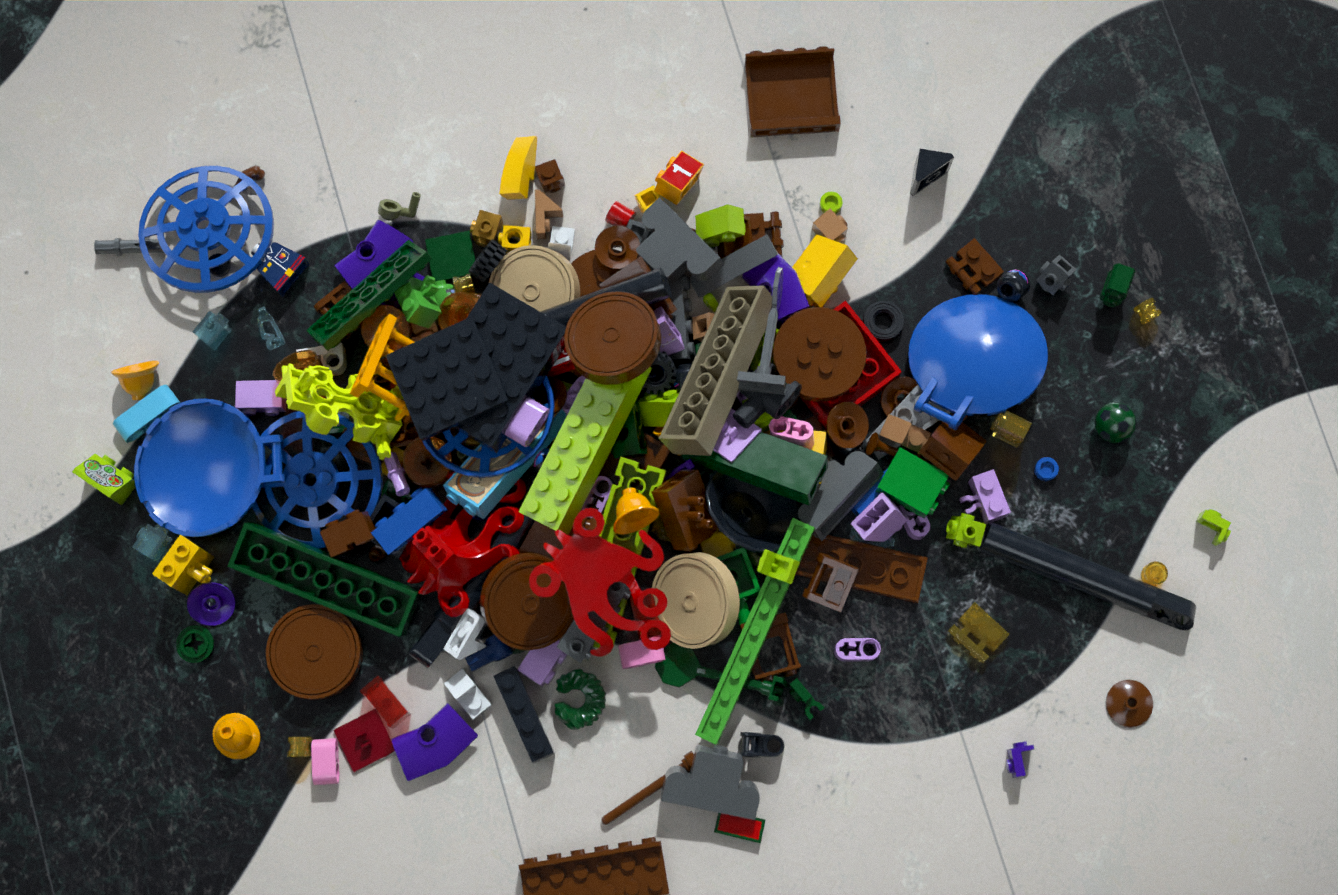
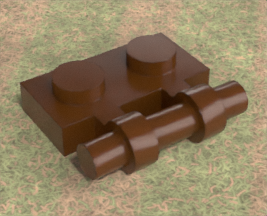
[744,211,784,256]
[945,238,1004,295]

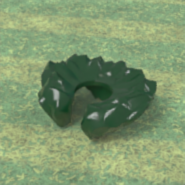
[554,669,606,730]

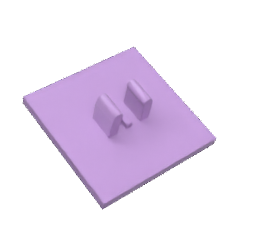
[713,408,762,463]

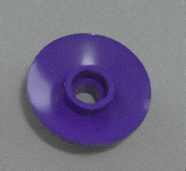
[187,582,235,626]

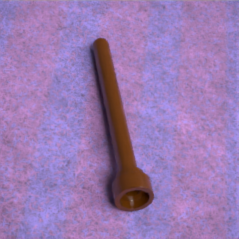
[601,750,694,825]

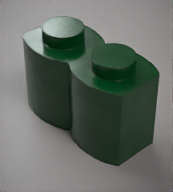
[1099,263,1136,307]

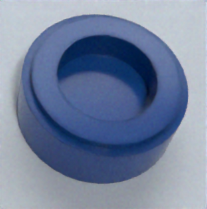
[1034,457,1059,481]

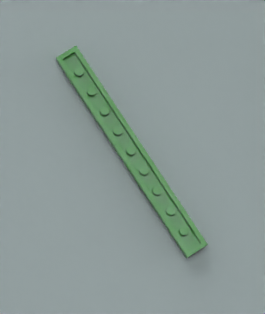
[695,518,816,745]

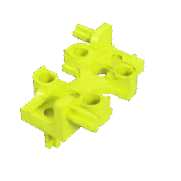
[275,363,403,460]

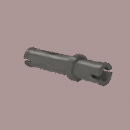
[94,238,164,256]

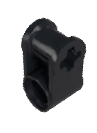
[739,732,785,758]

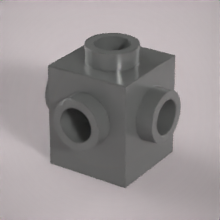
[1036,255,1077,295]

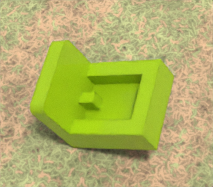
[1196,509,1231,546]
[757,549,800,584]

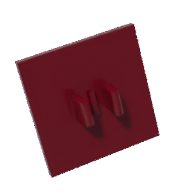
[333,708,395,772]

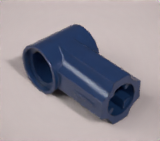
[465,635,514,672]

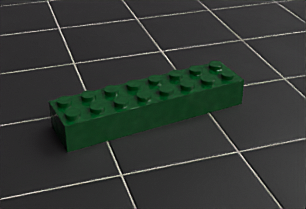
[227,522,422,637]

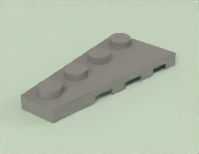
[865,385,951,460]

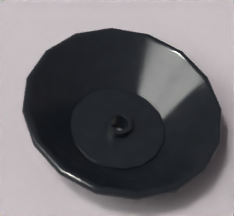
[705,470,800,553]

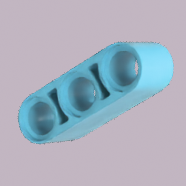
[113,385,181,443]

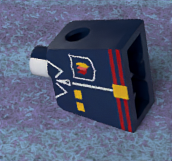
[251,242,309,297]

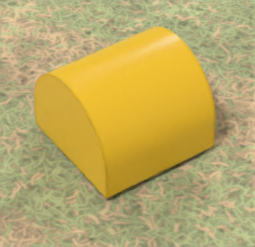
[634,185,663,214]

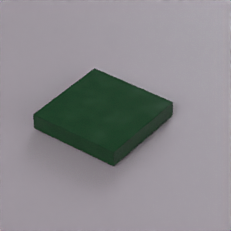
[425,231,475,282]

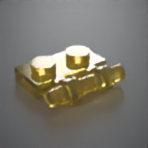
[948,602,1009,663]

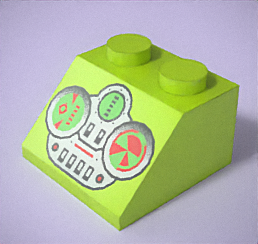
[72,454,136,505]

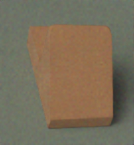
[535,190,564,240]
[879,414,931,454]

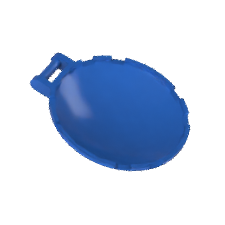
[908,294,1048,430]
[134,398,285,537]

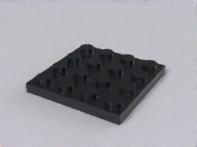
[385,317,509,441]

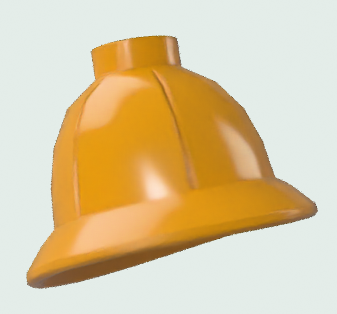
[111,360,160,400]
[613,488,660,535]
[213,713,260,759]

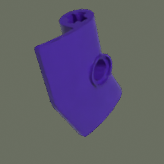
[334,220,414,289]
[742,254,809,328]
[392,703,478,781]

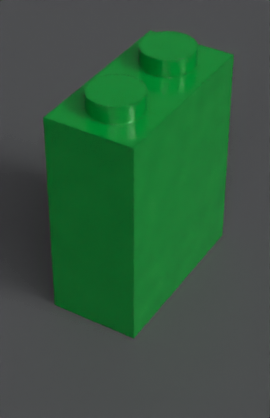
[875,447,950,519]

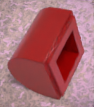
[605,201,636,227]

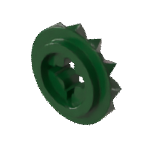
[176,625,214,663]

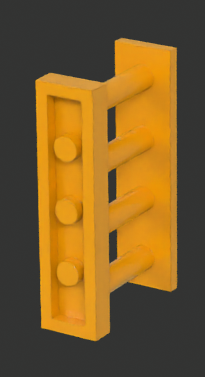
[349,313,414,422]

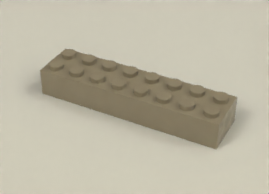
[659,286,772,456]

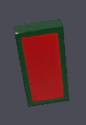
[714,813,766,843]

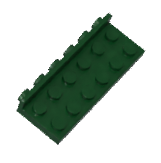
[306,240,432,351]

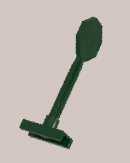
[655,643,789,707]

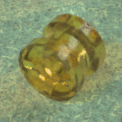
[453,273,476,299]
[1133,298,1162,325]
[1141,561,1168,586]
[287,737,312,757]

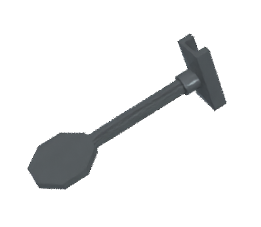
[737,267,787,395]

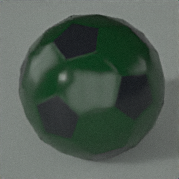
[1094,402,1137,443]

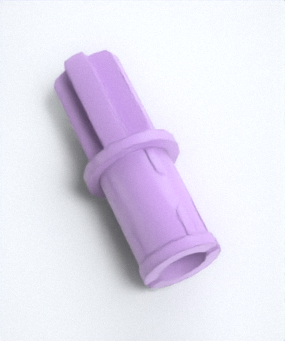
[384,452,410,496]

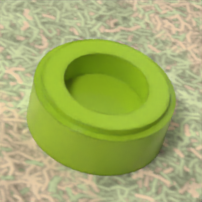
[820,191,843,214]

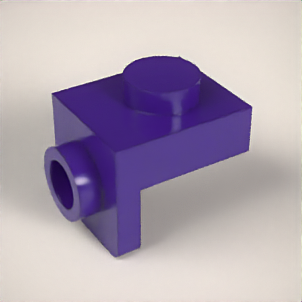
[1006,741,1035,778]

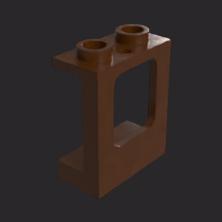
[740,612,801,682]

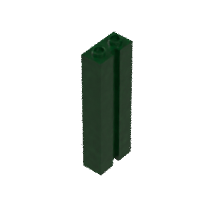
[681,432,828,506]

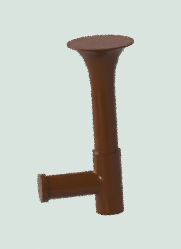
[866,432,930,464]

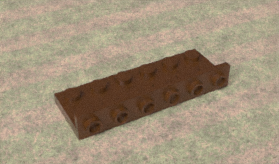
[518,837,670,895]

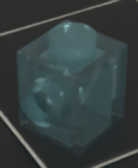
[193,311,232,350]
[132,524,172,562]

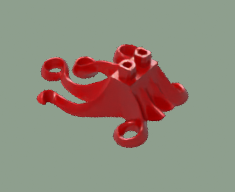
[400,472,526,617]
[529,508,671,657]

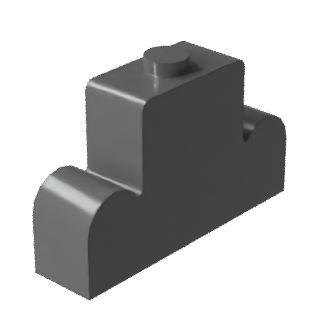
[636,197,724,286]
[798,451,884,541]
[661,745,760,820]

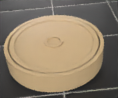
[489,245,580,311]
[651,552,739,649]

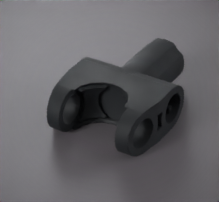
[733,362,802,429]

